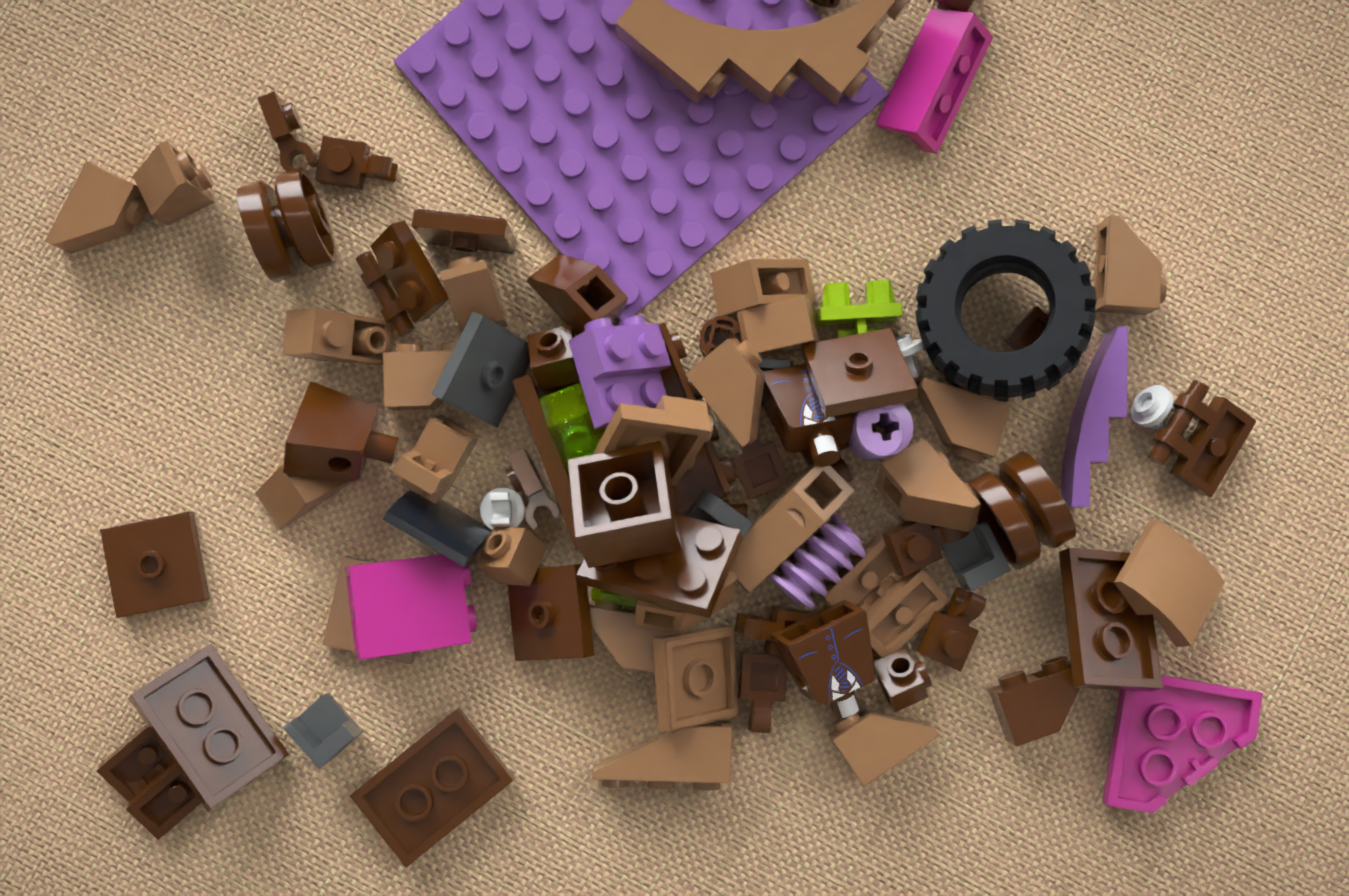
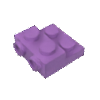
[569,315,671,429]

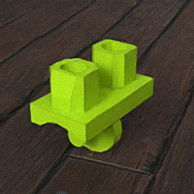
[816,280,903,338]

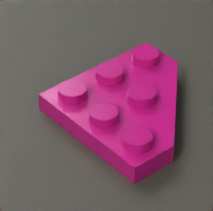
[1102,675,1263,813]

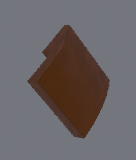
[96,724,201,840]

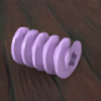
[848,403,914,461]
[768,513,867,610]

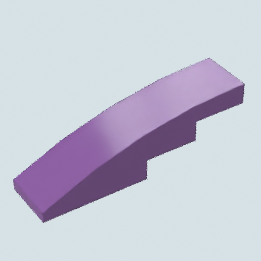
[1060,326,1128,508]

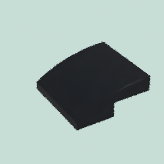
[382,490,492,567]

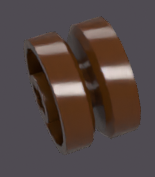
[237,167,337,283]
[968,451,1076,570]

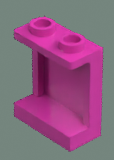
[345,554,477,660]

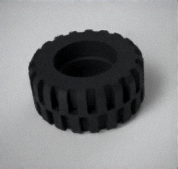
[915,219,1097,402]

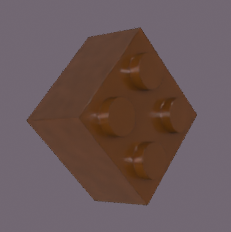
[568,441,682,568]

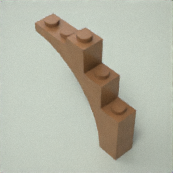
[615,0,911,106]

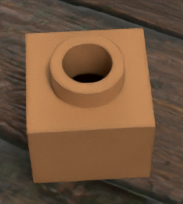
[476,527,547,586]

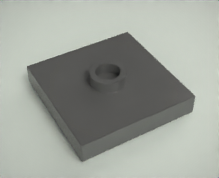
[431,312,530,428]

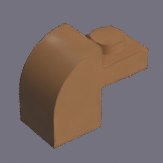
[392,414,480,504]

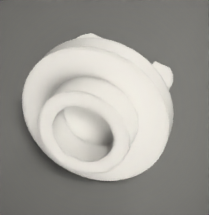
[895,334,924,379]
[1131,385,1176,431]
[480,488,525,530]

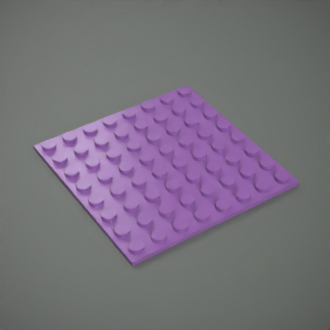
[393,0,889,321]

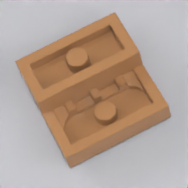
[1114,519,1225,647]
[821,530,950,658]

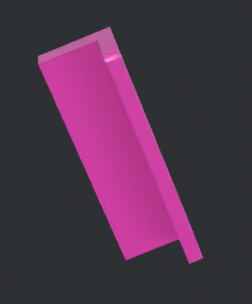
[876,8,993,154]

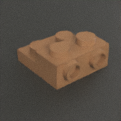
[592,395,713,487]

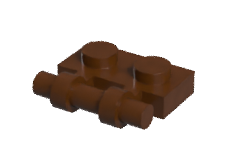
[356,220,449,337]
[1148,380,1256,497]

